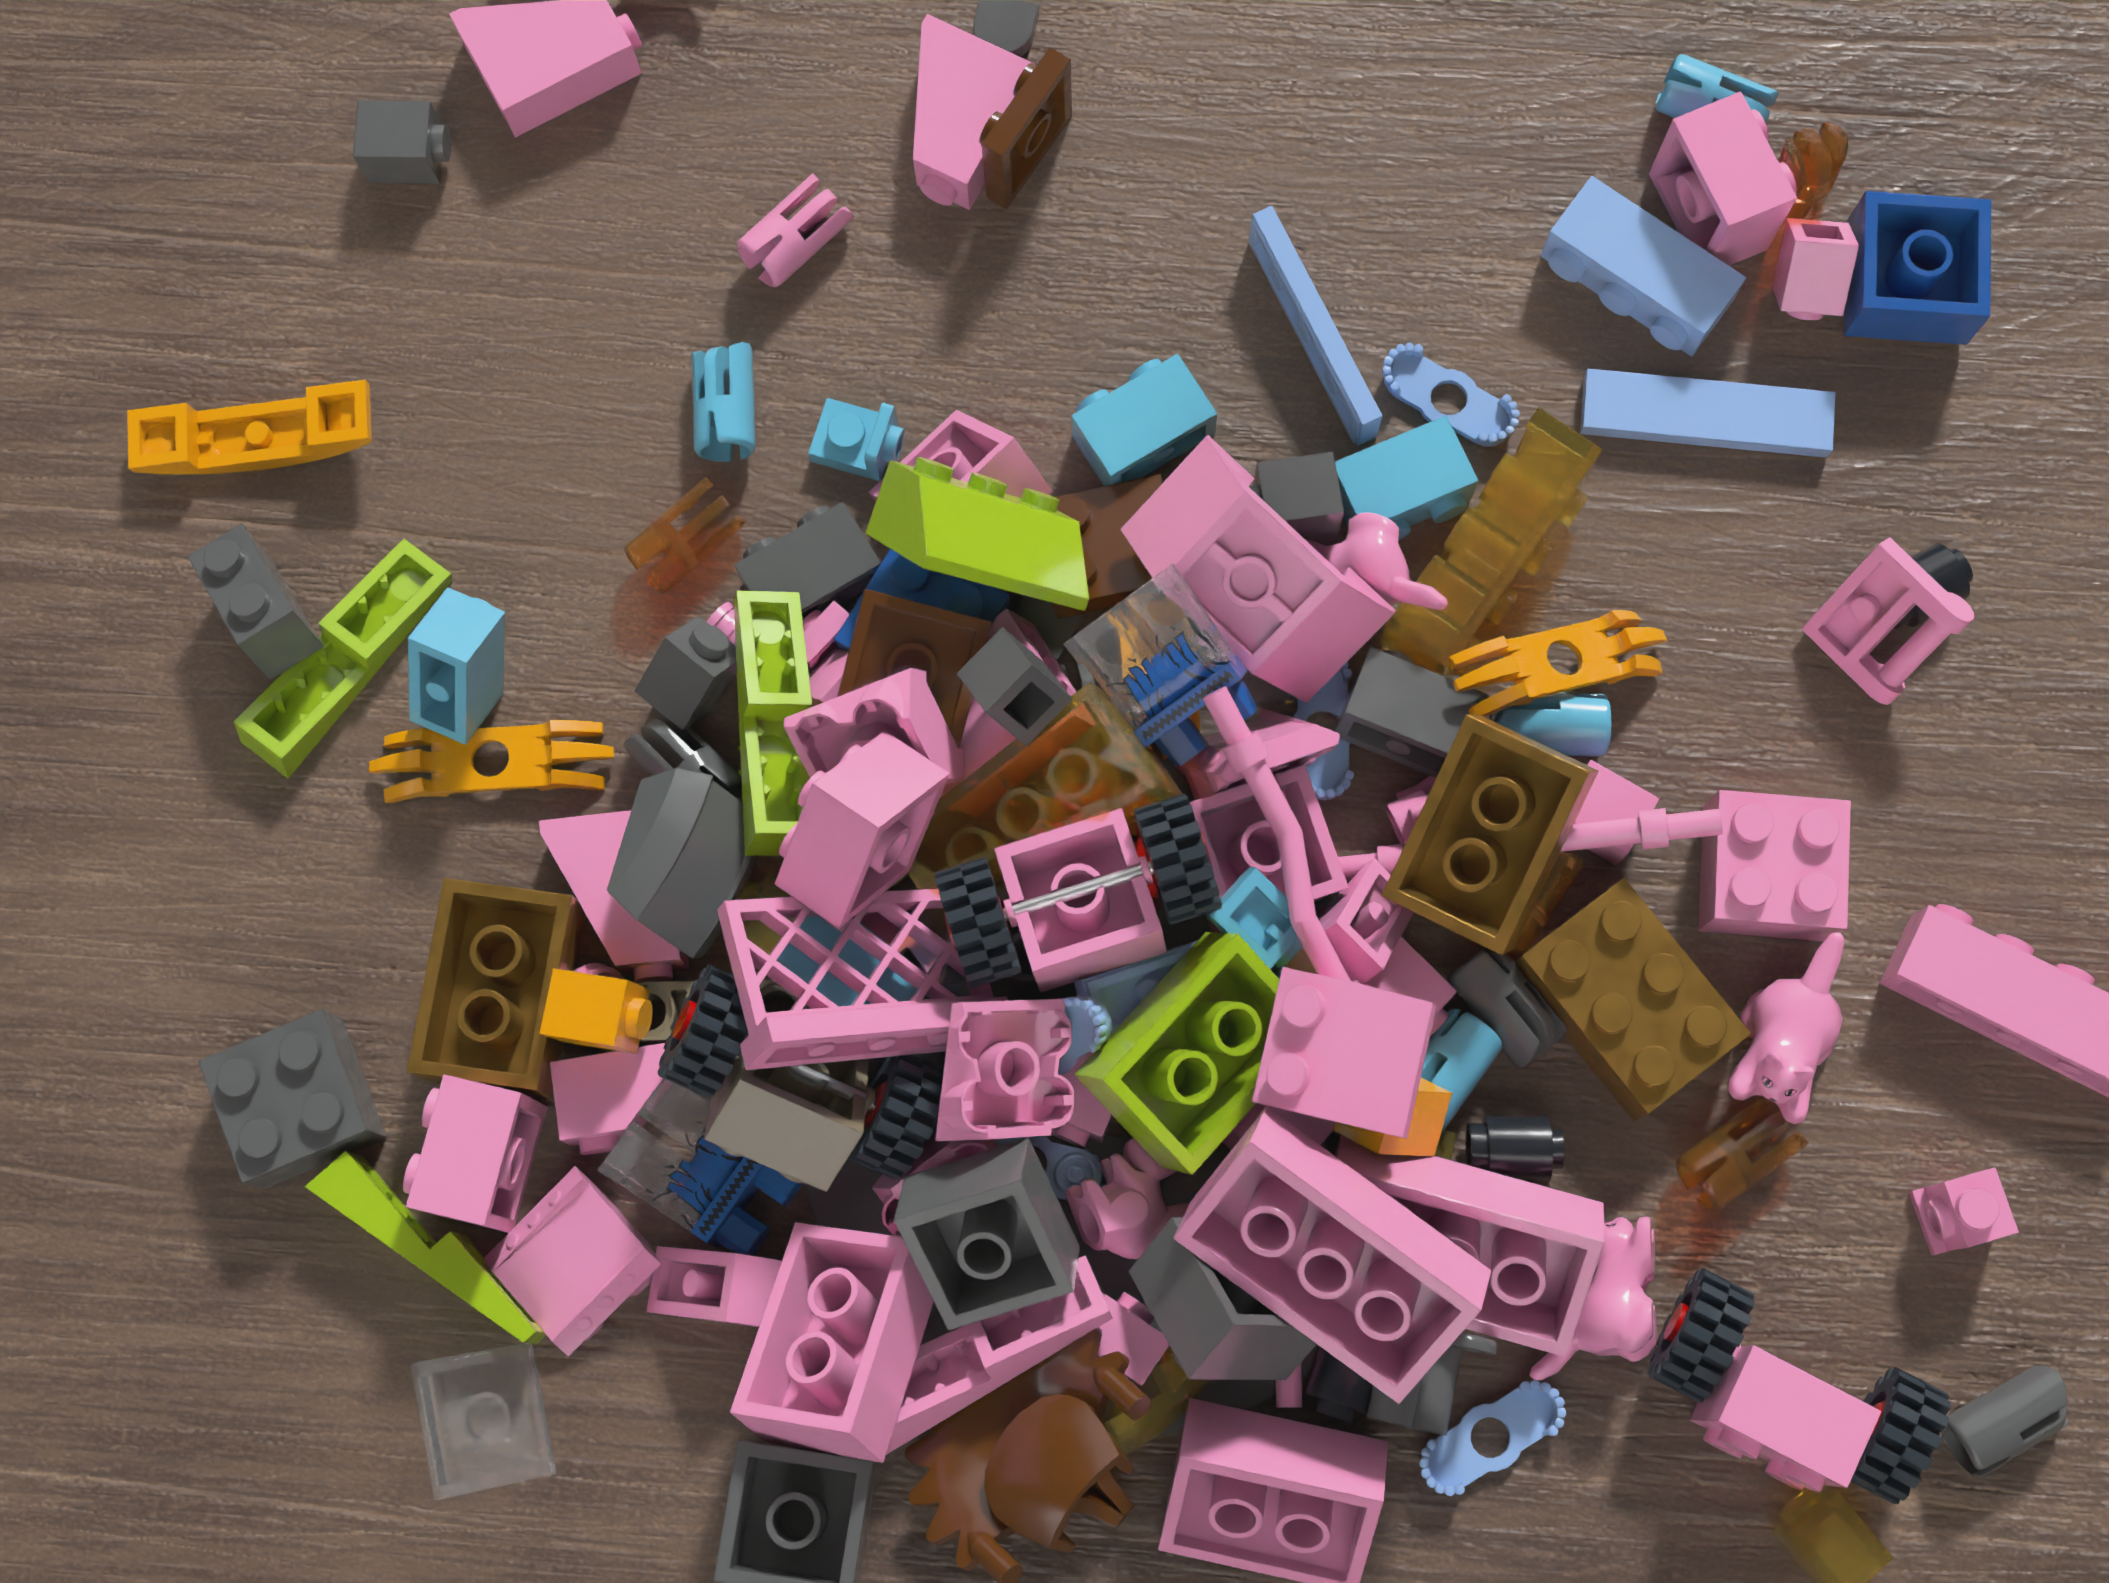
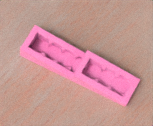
[886,1256,1113,1455]

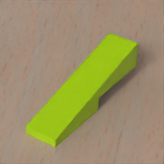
[234,539,452,779]
[734,590,812,856]
[305,1151,546,1344]

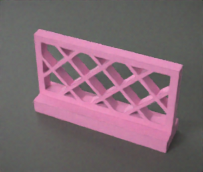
[717,889,1008,1070]

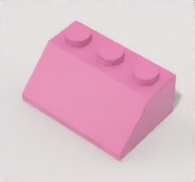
[1158,1398,1389,1583]

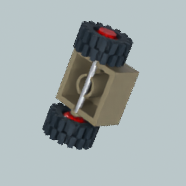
[658,964,944,1192]

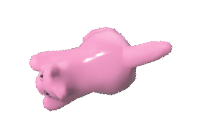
[1305,512,1448,610]
[1728,932,1844,1124]
[1529,1217,1657,1380]

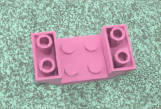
[1120,435,1396,703]

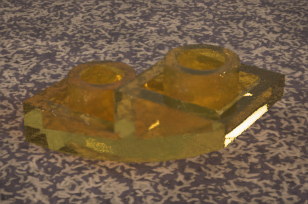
[1104,1348,1210,1456]

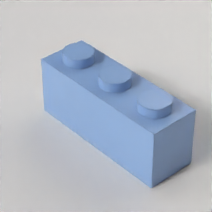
[1541,176,1747,357]

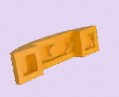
[127,380,372,475]

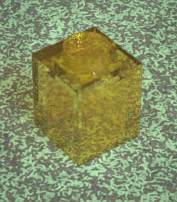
[1771,1489,1894,1583]

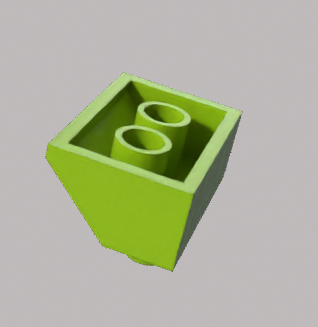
[865,457,1089,611]

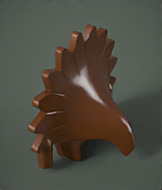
[904,1327,1151,1583]

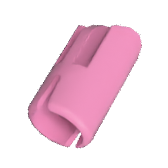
[736,173,854,288]

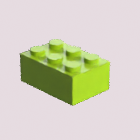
[1074,932,1280,1175]

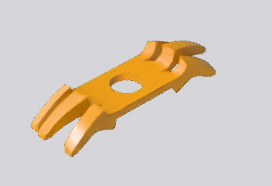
[1447,610,1667,717]
[369,720,615,803]

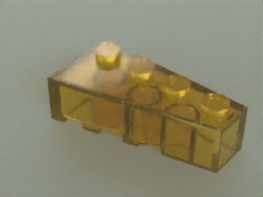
[1379,407,1603,675]
[908,682,1182,890]

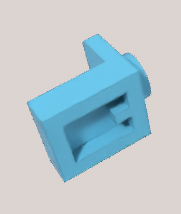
[808,398,905,481]
[1205,867,1302,969]

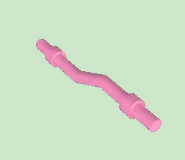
[1203,686,1360,984]
[1338,808,1723,881]

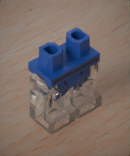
[1063,563,1257,767]
[598,1079,804,1256]

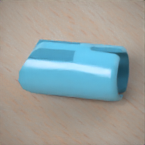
[1655,54,1779,123]
[691,342,756,462]
[1489,692,1611,757]
[1421,1008,1502,1132]

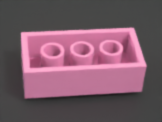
[1173,1106,1491,1404]
[1335,1135,1605,1357]

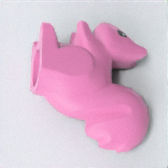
[1065,1138,1189,1260]

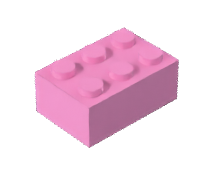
[730,1223,934,1463]

